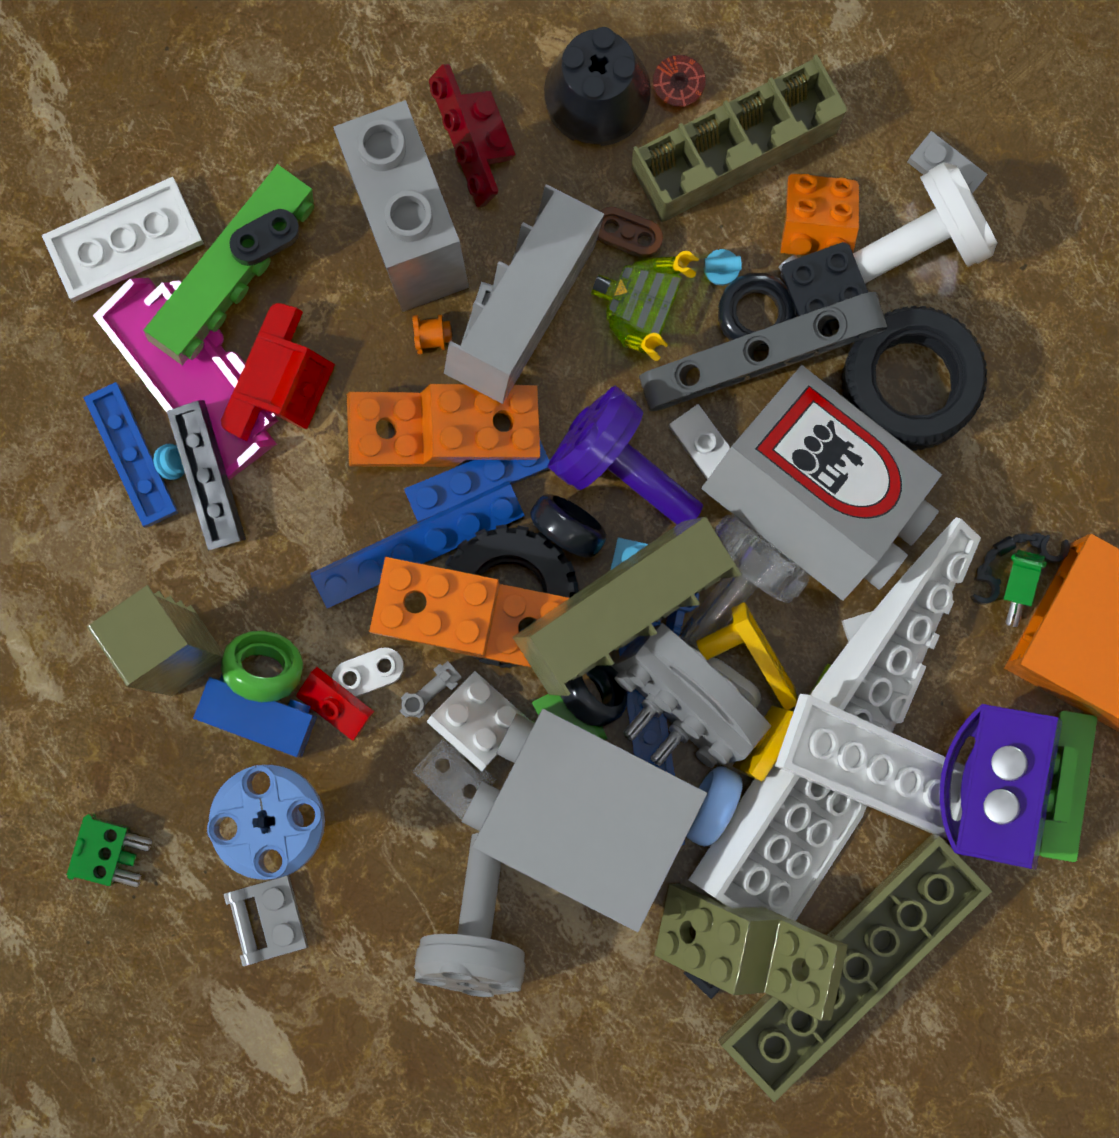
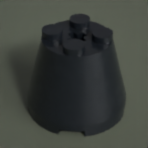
[544,27,651,146]

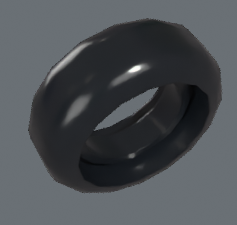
[718,273,796,351]
[530,494,607,557]
[560,665,628,727]

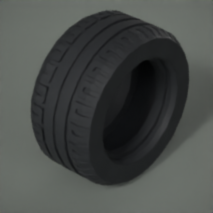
[842,306,987,451]

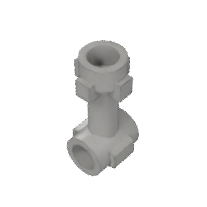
[400,661,462,719]

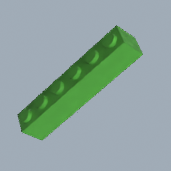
[143,164,314,366]

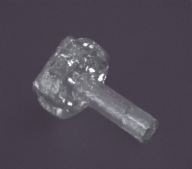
[679,513,809,652]

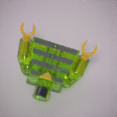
[591,251,699,361]

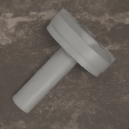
[414,833,525,997]

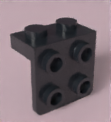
[781,242,868,337]

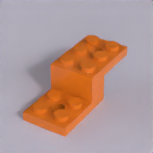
[347,384,540,467]
[369,557,569,668]

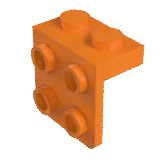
[780,174,859,256]

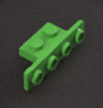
[1039,711,1097,862]

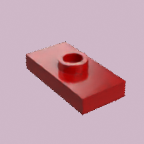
[296,667,375,741]

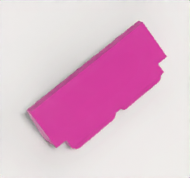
[93,278,279,480]

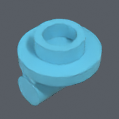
[704,249,742,286]

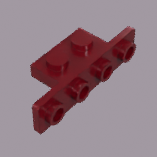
[429,64,516,207]

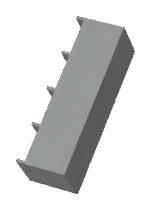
[444,184,604,404]

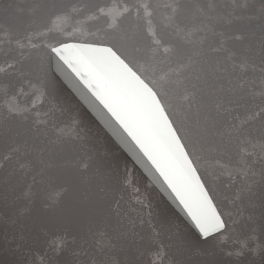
[689,517,981,921]

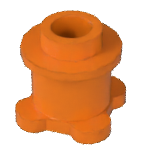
[412,314,452,354]

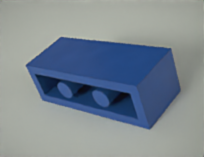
[193,674,317,758]

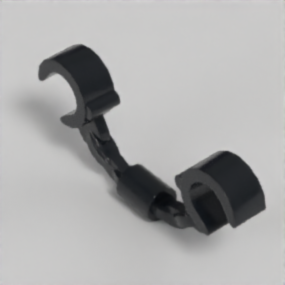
[970,533,1070,605]

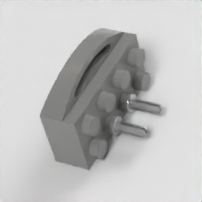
[612,623,771,768]

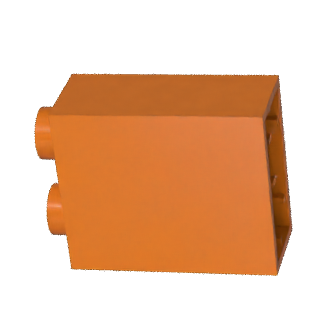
[1004,534,1119,732]

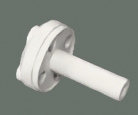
[853,162,997,284]

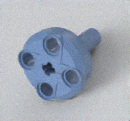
[207,765,325,880]

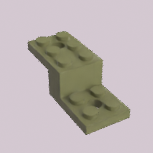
[654,884,848,1021]

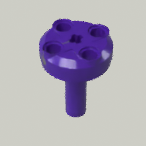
[547,385,703,525]

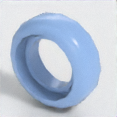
[686,766,742,847]

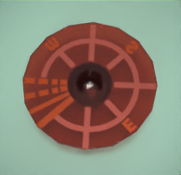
[653,55,706,106]

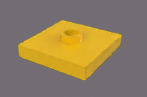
[732,706,793,782]

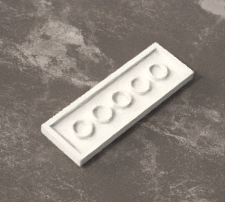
[775,694,965,840]

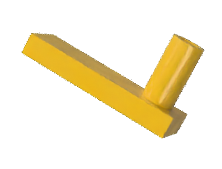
[696,602,798,710]

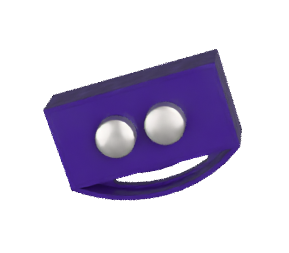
[940,704,1062,870]

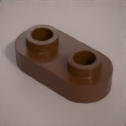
[597,207,663,258]

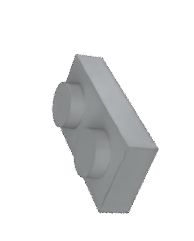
[907,131,988,194]

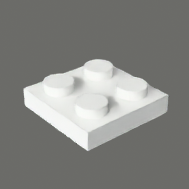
[427,671,528,771]

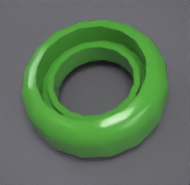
[221,630,303,703]

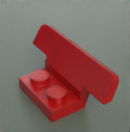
[221,303,335,441]

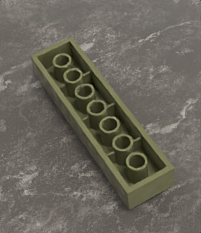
[718,834,992,1102]

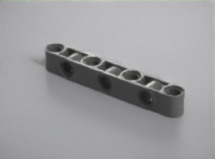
[639,292,888,411]

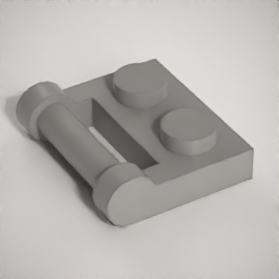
[224,875,308,966]

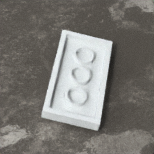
[42,177,204,302]

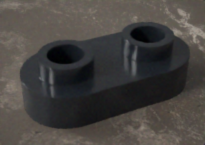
[229,209,299,266]

